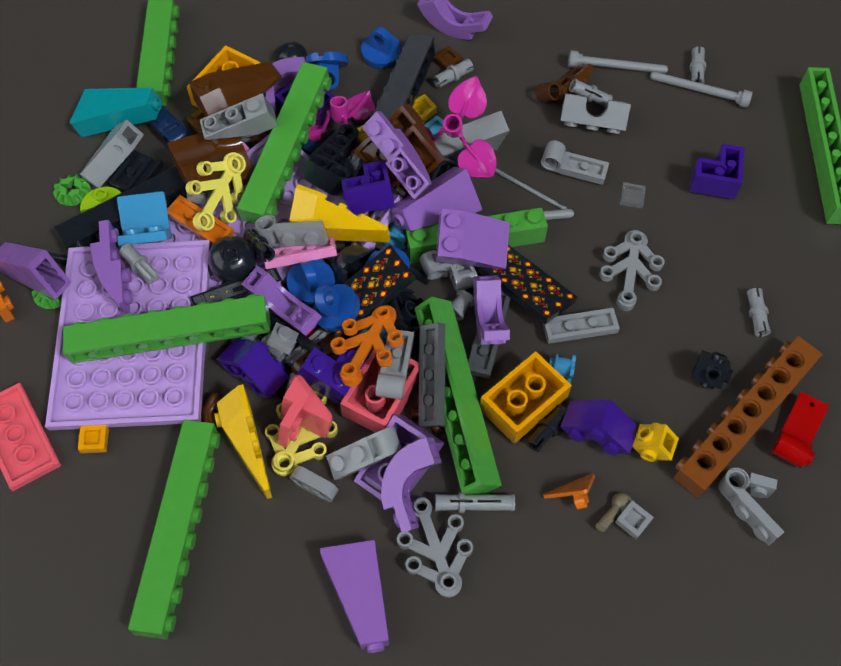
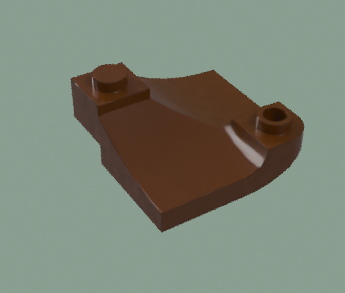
[354,104,446,198]
[167,132,254,197]

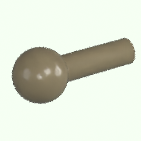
[596,492,632,532]

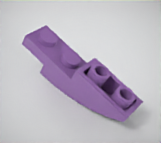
[362,111,431,199]
[90,220,133,314]

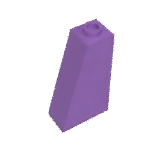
[390,167,482,231]
[0,242,72,300]
[320,540,389,653]

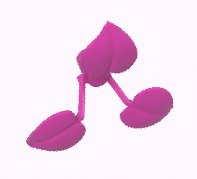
[424,76,496,178]
[308,90,375,156]

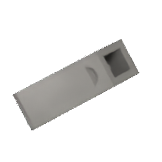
[200,93,278,140]
[80,119,144,188]

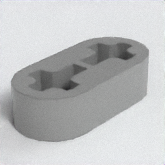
[289,466,339,502]

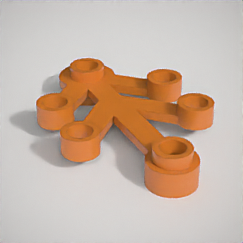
[330,305,404,387]

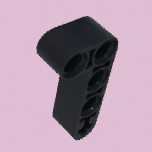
[304,124,359,196]

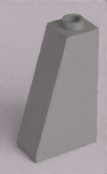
[432,111,510,161]

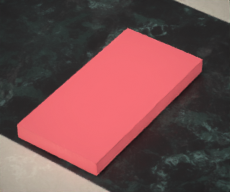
[0,382,62,491]

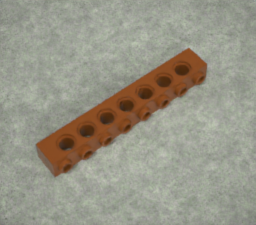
[673,336,823,499]

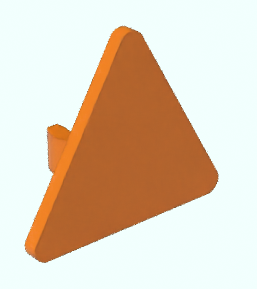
[543,473,595,510]

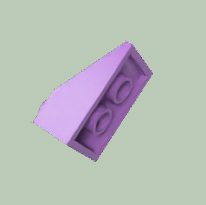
[435,209,510,269]
[354,415,444,509]

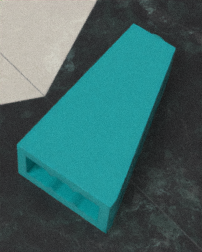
[70,88,163,137]

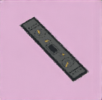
[190,268,282,306]

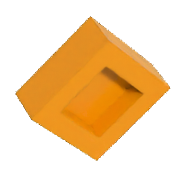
[78,425,109,453]

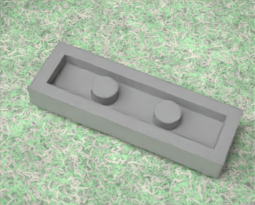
[542,308,620,344]

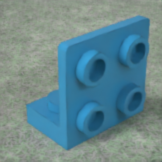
[117,191,172,246]

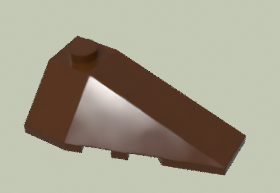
[189,61,282,117]

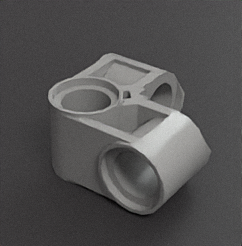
[419,250,478,292]

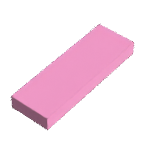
[264,237,337,269]

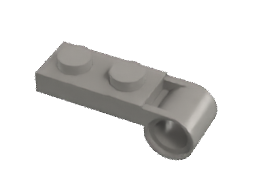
[541,141,609,185]
[255,215,328,247]
[376,330,414,400]
[326,427,402,480]
[719,468,784,546]

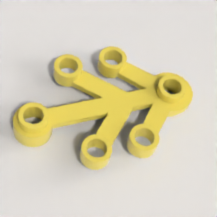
[186,152,246,231]
[265,387,338,476]

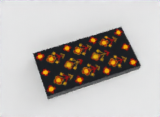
[333,245,417,339]
[475,245,577,325]

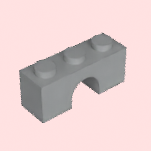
[561,93,631,134]

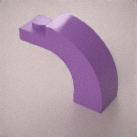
[417,0,493,40]
[263,57,306,117]
[241,266,322,336]
[473,275,510,345]
[381,437,442,533]

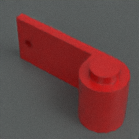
[771,391,829,468]

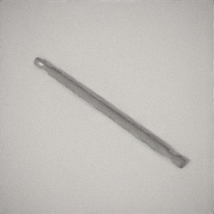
[495,168,567,210]

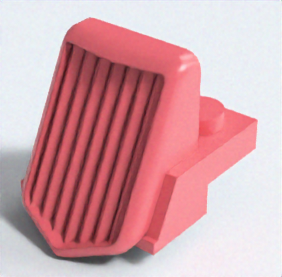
[277,375,332,448]

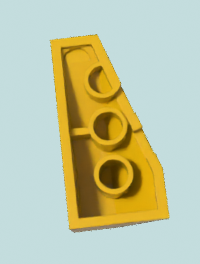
[289,184,390,243]
[214,384,272,499]

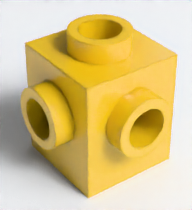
[632,423,679,462]

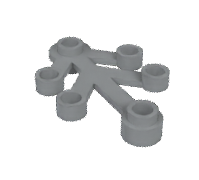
[599,230,665,311]
[397,497,473,598]

